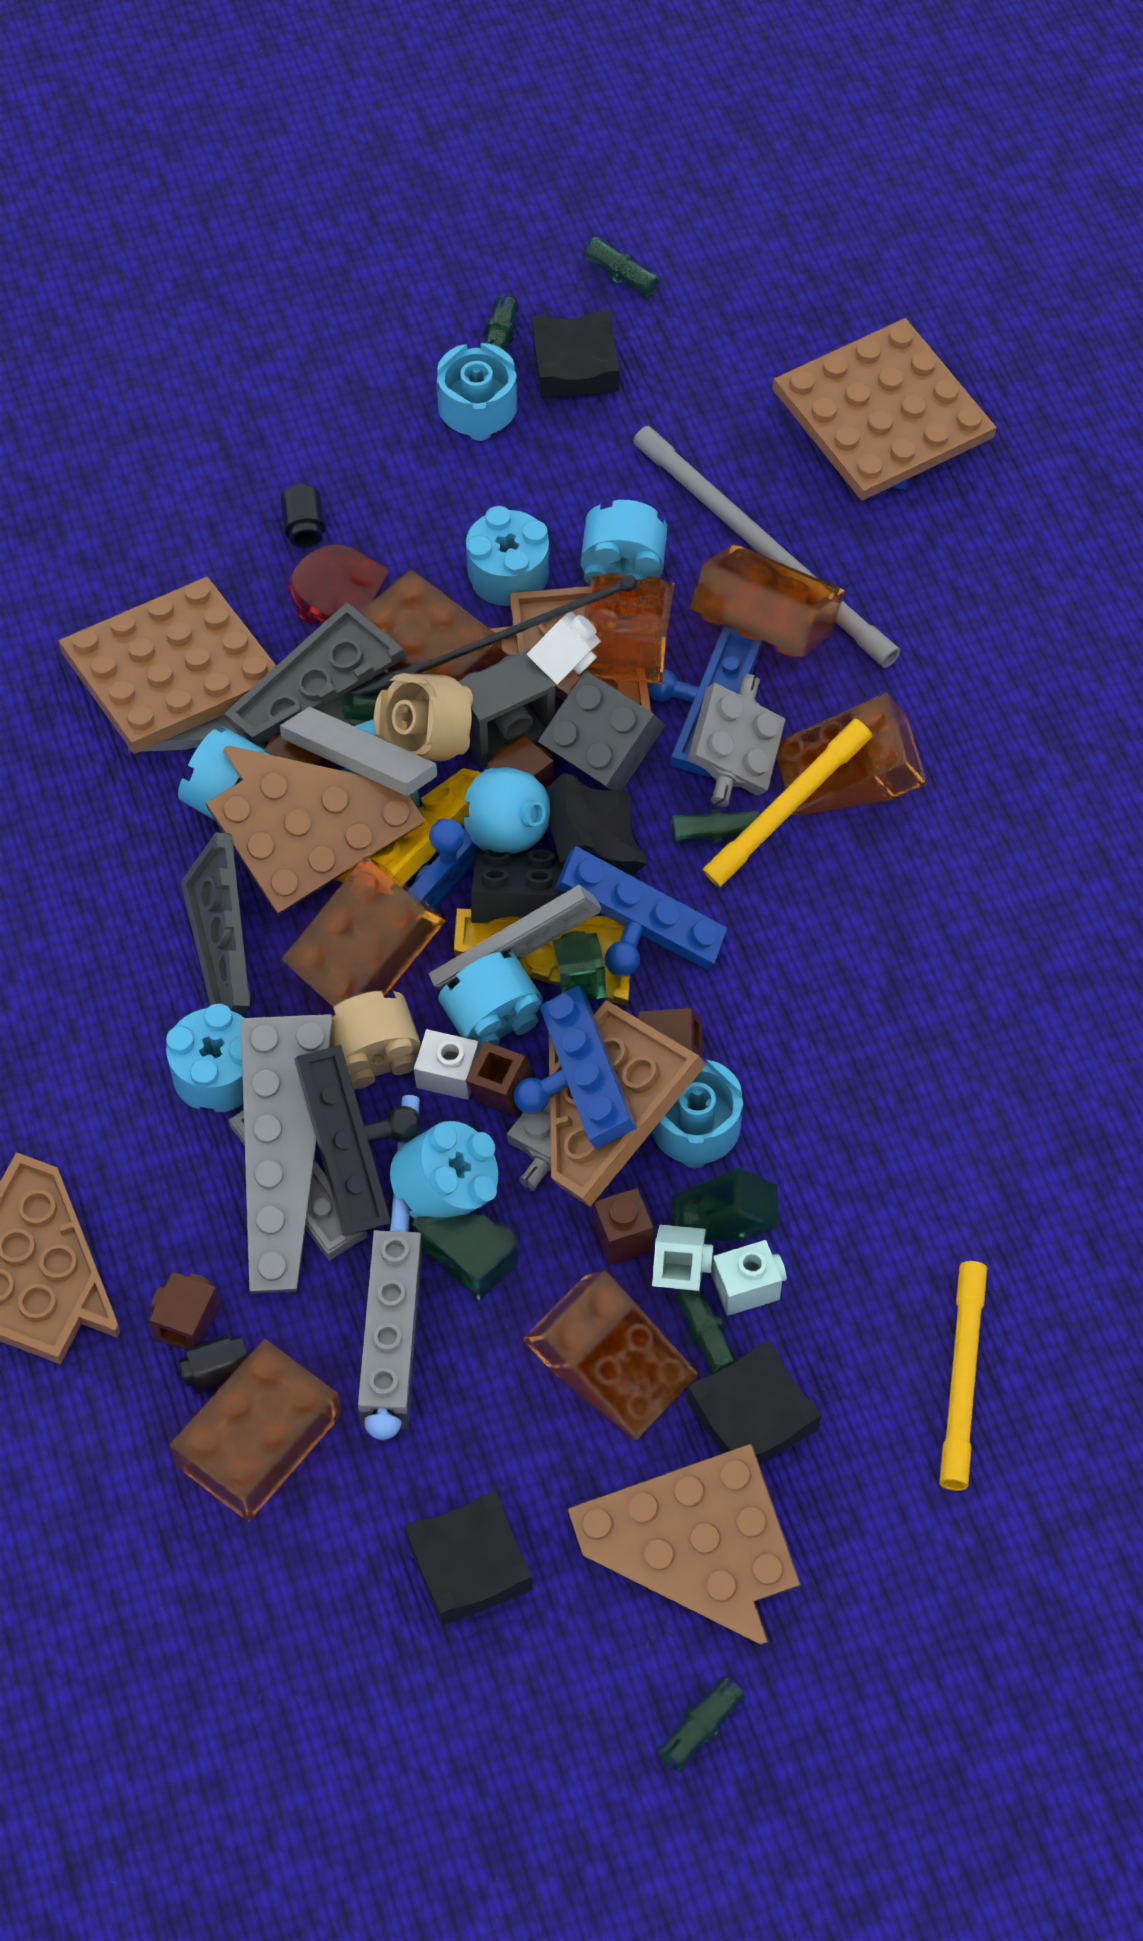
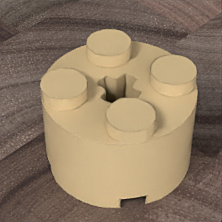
[374,673,473,761]
[329,991,421,1089]

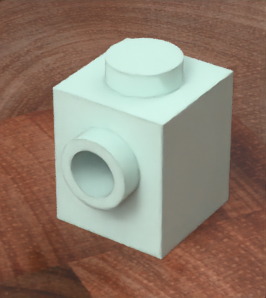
[652,1225,713,1291]
[711,1240,787,1316]

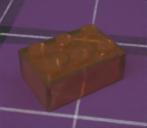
[690,543,845,657]
[360,569,503,682]
[281,856,446,1007]
[170,1339,342,1522]

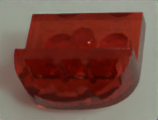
[288,545,390,625]

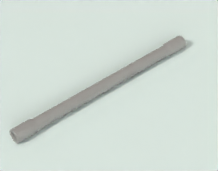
[633,426,900,668]

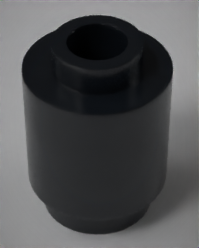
[280,484,325,548]
[178,1334,252,1394]

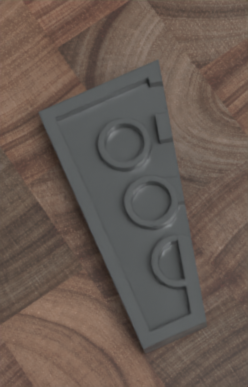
[224,602,407,745]
[181,832,250,1016]

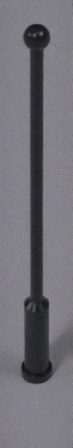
[349,575,637,706]

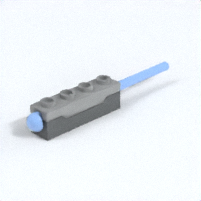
[358,1095,423,1440]

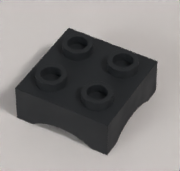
[532,310,620,398]
[545,773,647,876]
[471,849,563,923]
[687,1340,821,1465]
[405,1491,533,1626]

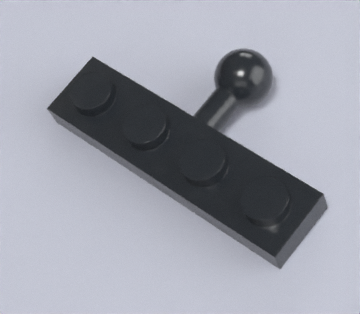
[294,1045,422,1237]

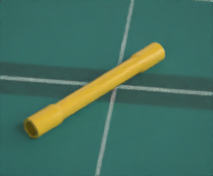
[702,718,873,888]
[939,1261,987,1491]

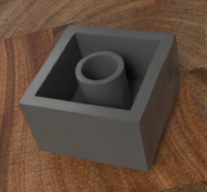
[459,649,555,768]
[538,670,666,791]

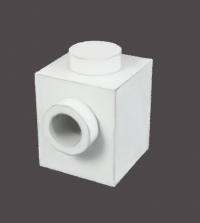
[526,611,601,685]
[414,1029,479,1100]

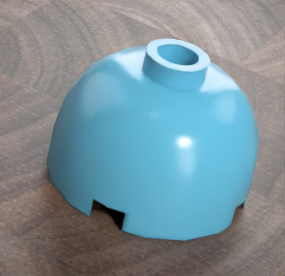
[464,767,550,854]

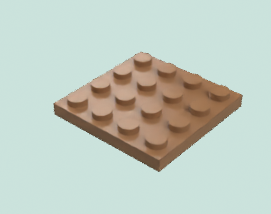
[772,318,997,501]
[58,577,276,754]

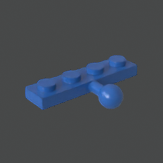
[646,626,764,778]
[387,819,484,945]
[555,846,727,977]
[513,985,637,1150]

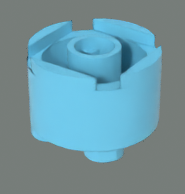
[437,343,517,441]
[581,500,667,595]
[466,506,549,606]
[178,726,270,820]
[438,951,543,1052]
[166,1004,244,1112]
[651,1060,743,1169]
[390,1121,498,1227]

